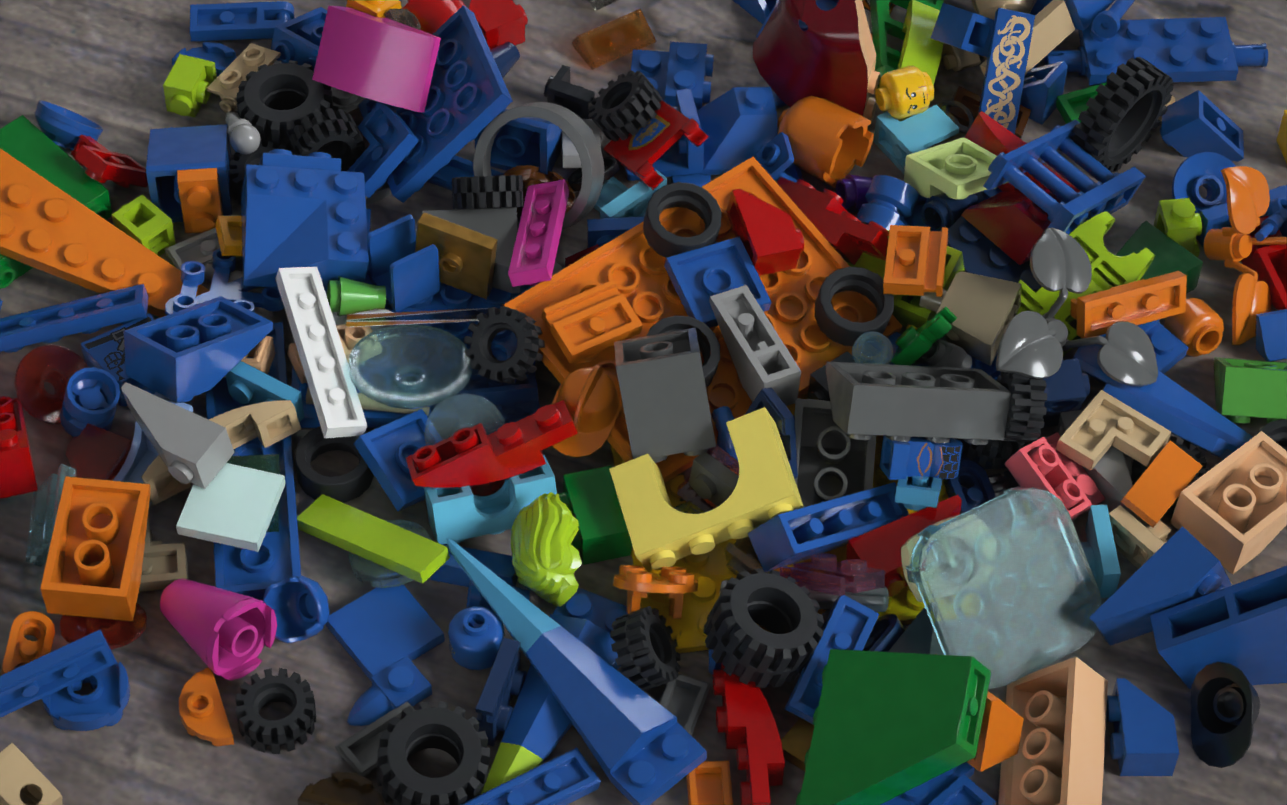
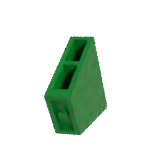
[796,649,991,805]

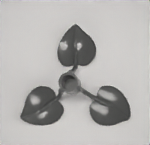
[996,228,1158,387]

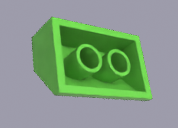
[1214,357,1287,424]

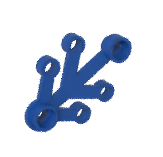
[165,248,284,316]

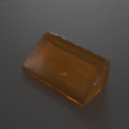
[571,9,656,70]

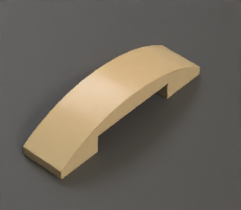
[141,400,301,505]

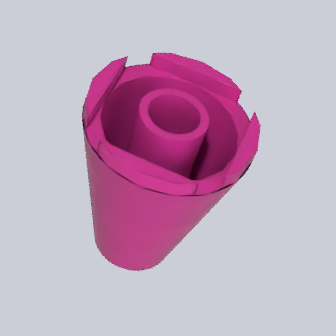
[160,578,277,681]

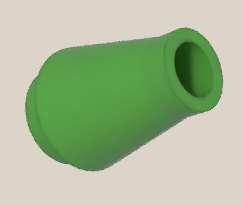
[327,276,386,316]

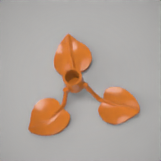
[1204,166,1287,345]

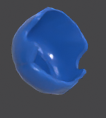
[262,576,330,643]

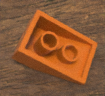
[40,476,151,621]

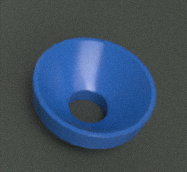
[34,100,103,150]

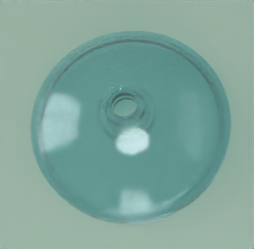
[348,324,472,409]

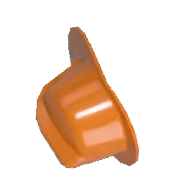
[552,365,623,458]

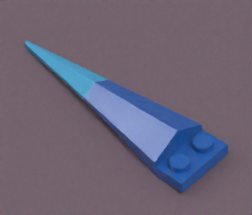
[447,538,707,805]

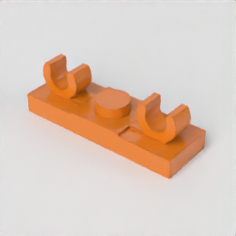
[1070,271,1187,338]

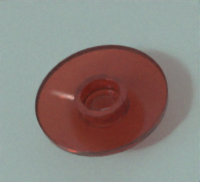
[14,345,89,425]
[60,603,147,649]

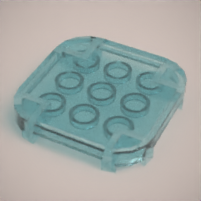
[906,487,1102,689]

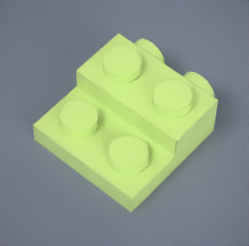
[904,137,1008,200]

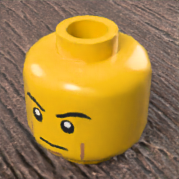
[875,66,934,120]

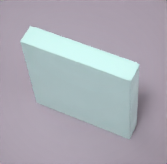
[176,463,286,552]

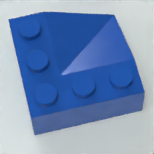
[241,164,369,291]

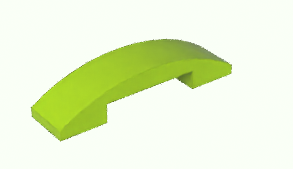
[883,0,944,122]

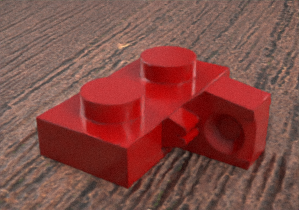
[70,134,148,188]

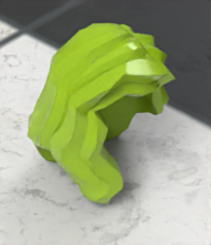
[511,492,582,607]

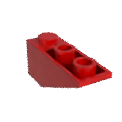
[0,396,38,499]

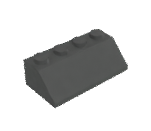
[826,362,1011,445]

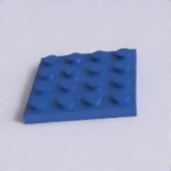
[358,5,513,203]

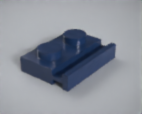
[476,638,527,747]

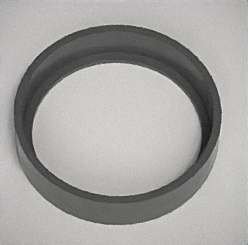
[473,102,604,230]

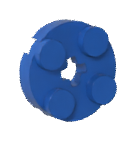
[42,661,130,731]

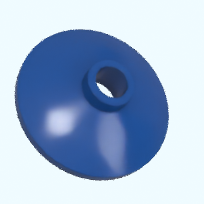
[1172,152,1236,214]

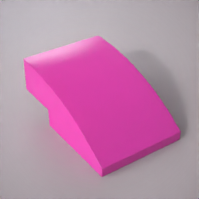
[312,5,441,113]

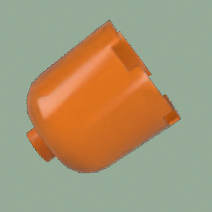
[777,96,874,188]

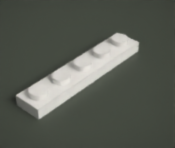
[275,266,367,438]

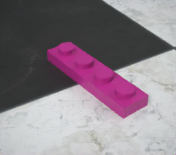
[508,179,569,287]

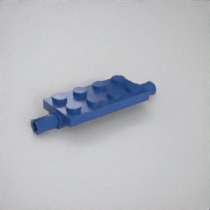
[1044,17,1268,85]

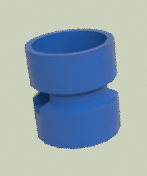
[857,175,920,230]
[60,367,121,441]

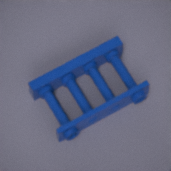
[984,119,1146,235]

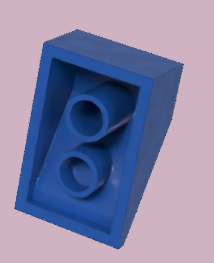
[124,296,273,403]
[1089,526,1232,646]

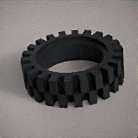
[1071,57,1174,172]

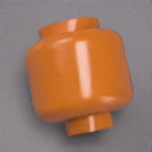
[1164,298,1224,357]

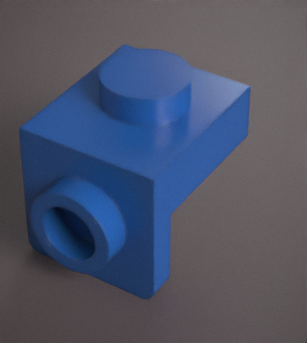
[756,132,803,183]

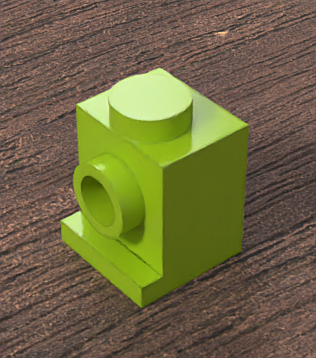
[163,54,217,118]
[112,194,176,256]
[1154,198,1202,257]

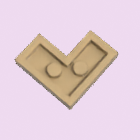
[1055,390,1171,471]

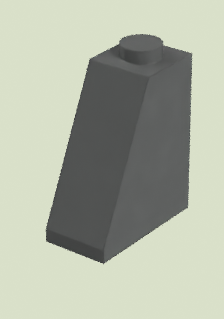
[415,207,520,293]

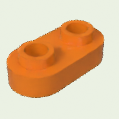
[0,611,55,676]

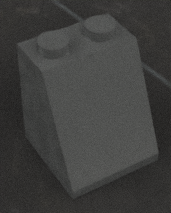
[614,328,716,463]

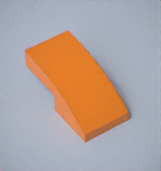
[1120,440,1203,528]

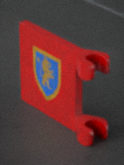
[603,100,709,190]

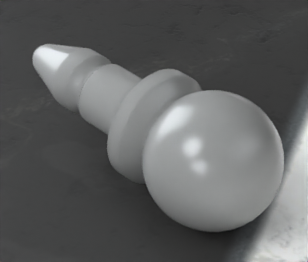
[225,111,261,155]

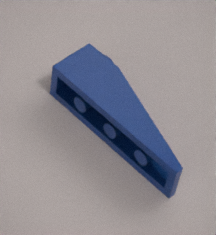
[747,482,909,572]

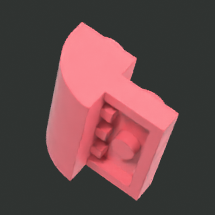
[1005,432,1105,531]

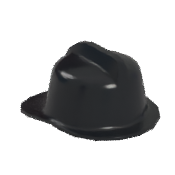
[1191,662,1260,768]

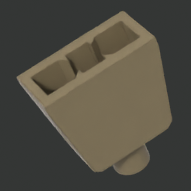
[919,271,1022,366]

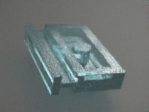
[25,464,77,567]

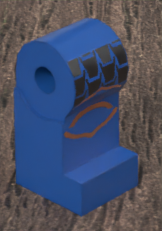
[879,435,963,480]

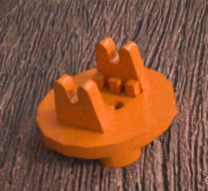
[613,565,698,619]

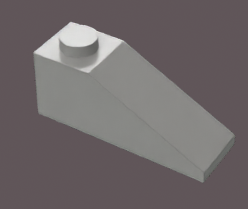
[709,285,801,406]
[121,382,235,489]

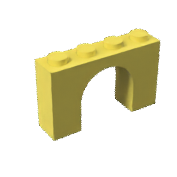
[609,407,804,571]

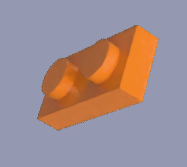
[177,168,224,233]

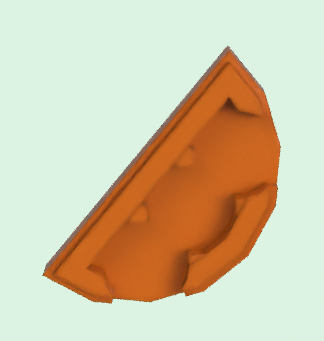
[179,668,235,746]

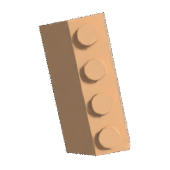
[998,657,1108,805]

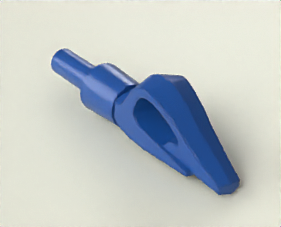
[1255,197,1287,241]

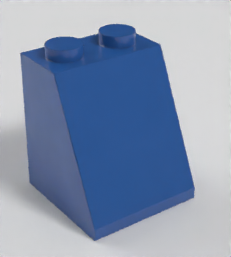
[146,124,232,222]

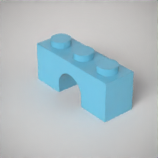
[424,455,557,545]

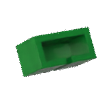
[558,465,632,565]

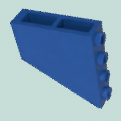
[1150,566,1287,689]

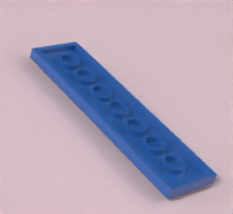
[206,322,302,599]

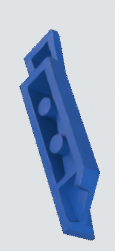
[1073,334,1253,460]

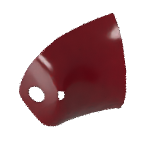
[753,0,868,116]

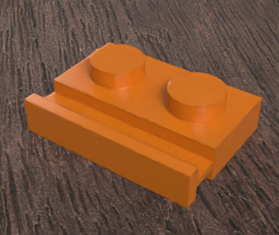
[883,225,948,297]
[541,279,643,364]

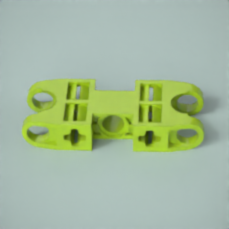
[1016,211,1155,357]

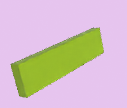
[297,494,450,584]

